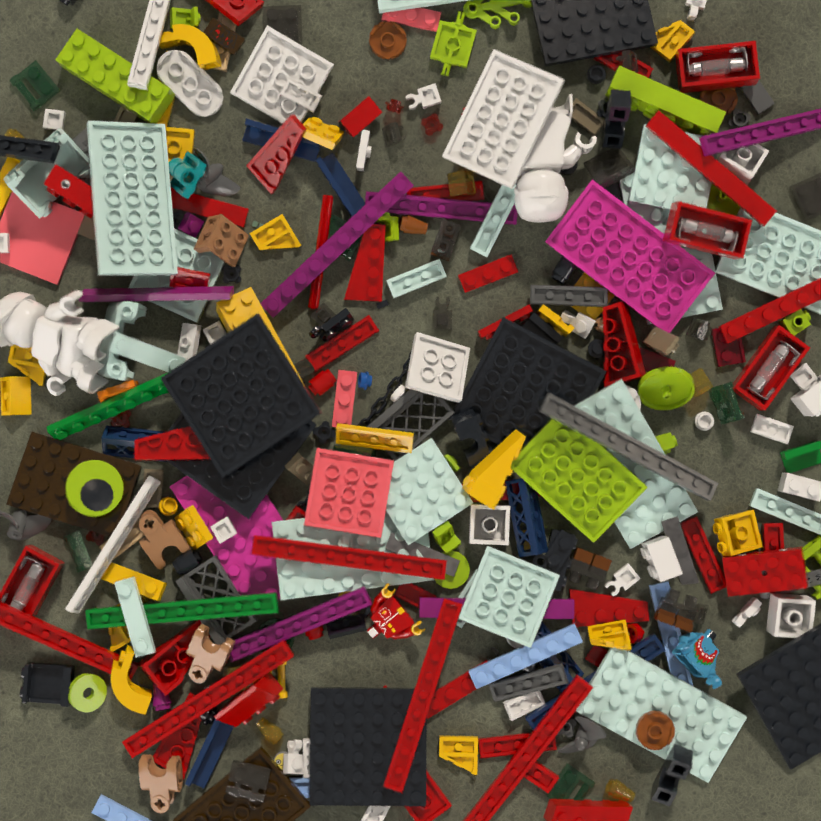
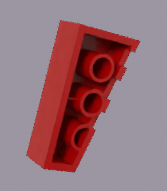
[603,302,646,387]
[544,799,633,821]

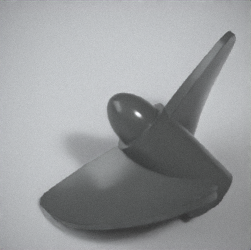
[193,148,241,196]
[0,508,51,540]
[558,716,607,753]

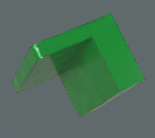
[780,441,821,473]

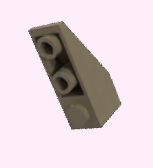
[642,326,680,356]

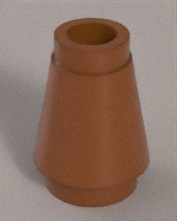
[399,215,428,235]

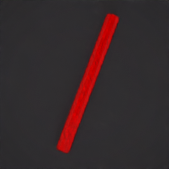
[308,195,333,309]

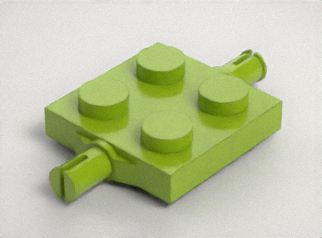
[430,11,477,77]

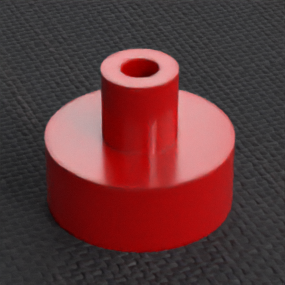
[627,623,644,644]

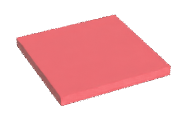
[0,191,85,285]
[304,448,394,538]

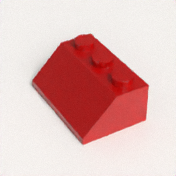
[214,672,283,727]

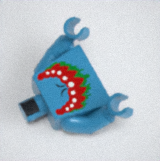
[672,629,722,689]

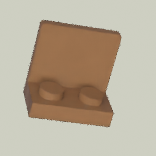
[194,214,249,267]

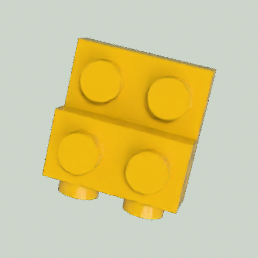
[712,510,763,556]

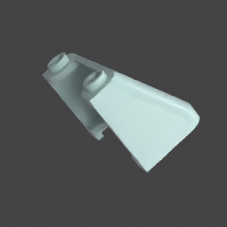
[3,128,91,219]
[98,301,147,381]

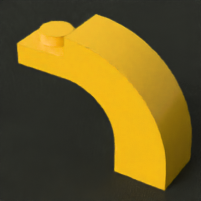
[159,24,222,70]
[111,645,152,715]

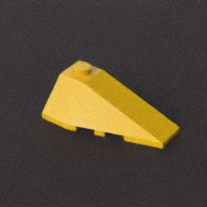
[462,429,526,510]

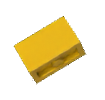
[0,376,32,416]

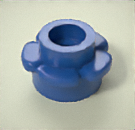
[358,371,372,390]

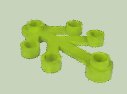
[463,0,532,29]

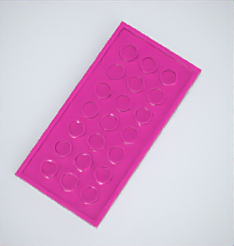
[545,180,715,333]
[170,475,283,616]

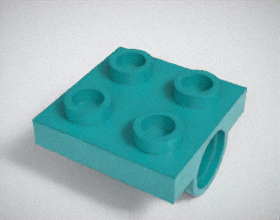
[169,151,207,199]

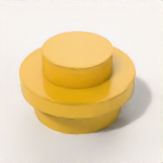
[159,497,178,516]

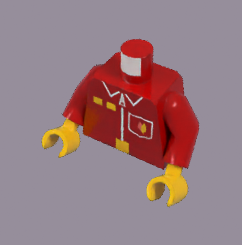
[367,583,425,640]

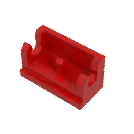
[339,96,382,137]

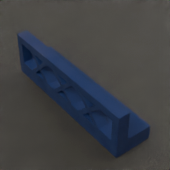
[243,118,321,163]
[316,153,365,217]
[101,425,167,462]
[505,478,548,557]
[523,621,584,692]
[185,719,234,789]

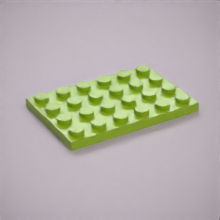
[511,418,648,543]

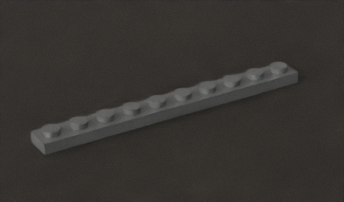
[539,393,718,501]

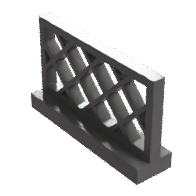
[367,389,455,461]
[176,555,257,645]

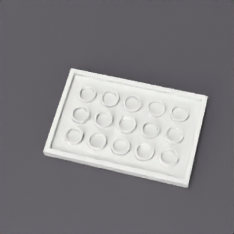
[442,49,565,189]

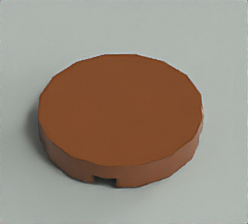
[369,21,407,60]
[699,88,738,116]
[635,711,675,750]

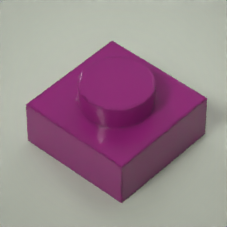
[178,212,204,238]

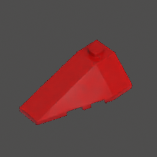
[137,620,211,696]

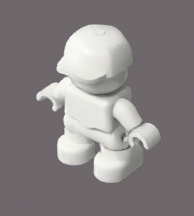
[514,94,597,223]
[0,290,120,396]

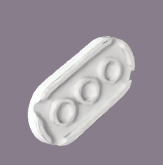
[157,50,223,117]

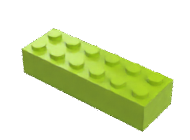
[55,29,175,124]
[605,66,726,136]

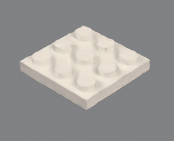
[405,332,470,403]

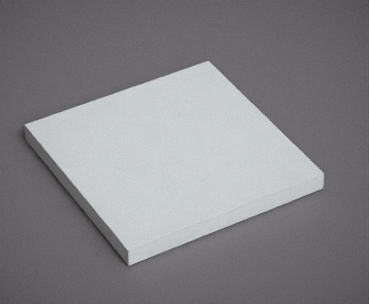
[230,25,334,124]

